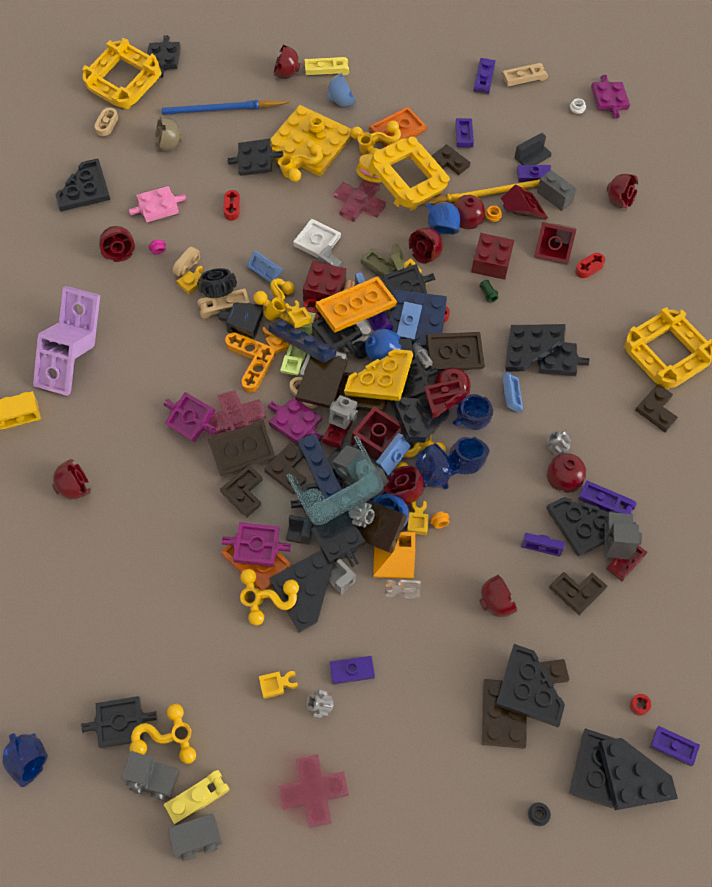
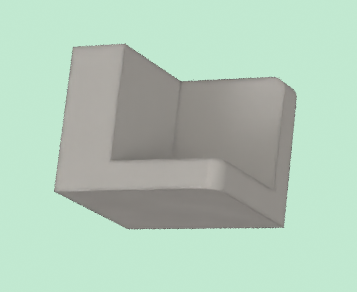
[318,245,342,267]
[328,559,356,595]

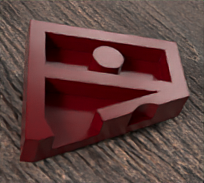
[424,378,466,418]

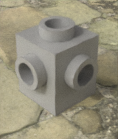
[329,395,358,430]

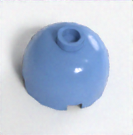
[327,73,356,107]

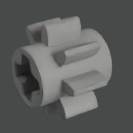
[546,431,571,454]
[349,501,374,527]
[306,689,333,718]

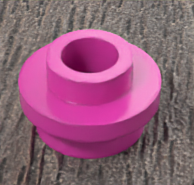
[148,239,166,255]

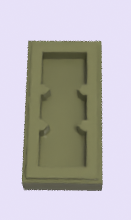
[389,243,405,271]
[361,249,397,277]

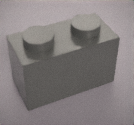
[537,170,577,211]
[168,813,222,861]

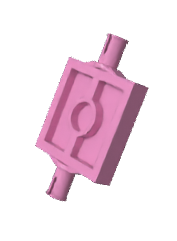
[129,186,187,222]

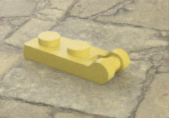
[304,57,349,76]
[164,770,230,826]

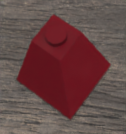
[501,184,548,220]
[534,222,577,264]

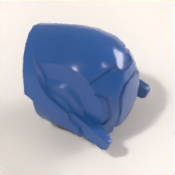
[426,202,460,235]

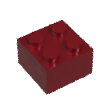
[471,233,515,280]
[303,261,347,302]
[351,406,403,461]

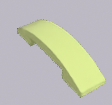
[280,312,316,376]

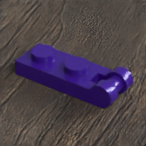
[474,58,496,94]
[578,480,637,514]

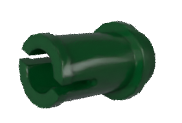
[479,280,499,303]

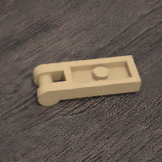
[502,63,548,87]
[197,288,250,319]

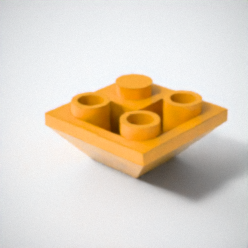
[373,532,415,579]

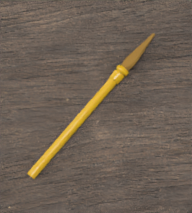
[420,180,540,205]

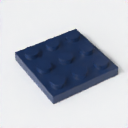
[389,290,447,348]

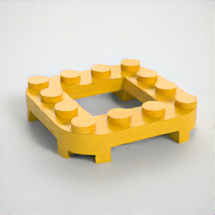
[82,38,161,110]
[369,137,450,211]
[624,307,712,389]

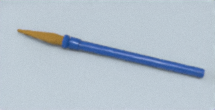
[162,100,290,114]

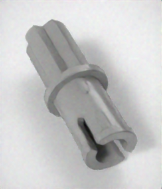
[412,343,433,368]

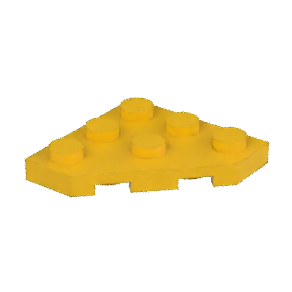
[344,349,413,401]

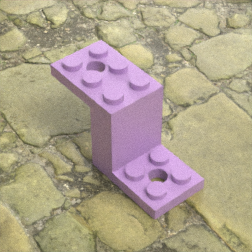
[33,286,100,396]

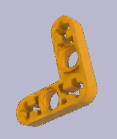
[225,333,275,393]

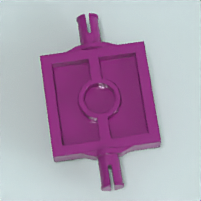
[591,75,630,119]
[164,392,216,442]
[268,397,323,446]
[222,522,291,567]

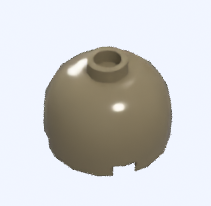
[155,116,183,151]

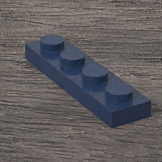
[269,319,336,363]
[297,434,345,505]

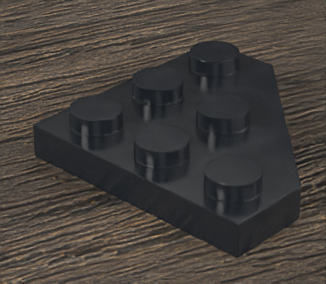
[55,158,111,212]
[505,324,566,372]
[391,397,450,443]
[546,497,618,557]
[269,549,333,633]
[495,644,565,727]
[598,738,678,810]

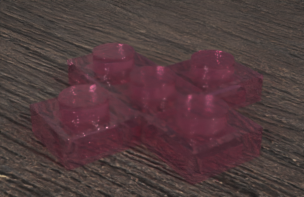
[334,180,386,222]
[208,390,266,436]
[279,754,349,828]

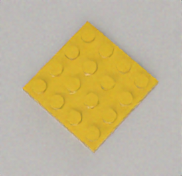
[271,105,352,177]

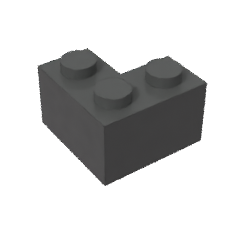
[332,445,389,498]
[604,512,642,559]
[121,751,180,800]

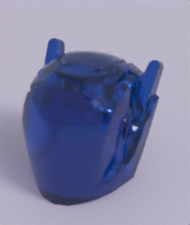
[453,394,493,430]
[448,437,490,476]
[415,443,452,490]
[2,733,48,787]

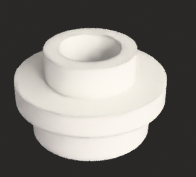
[570,98,586,114]

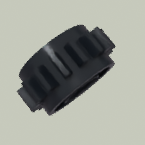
[197,268,237,298]

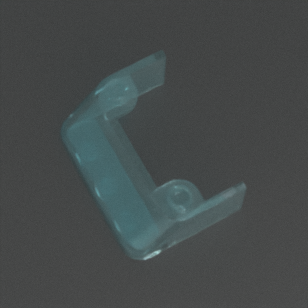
[286,435,384,525]

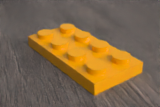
[316,276,397,333]

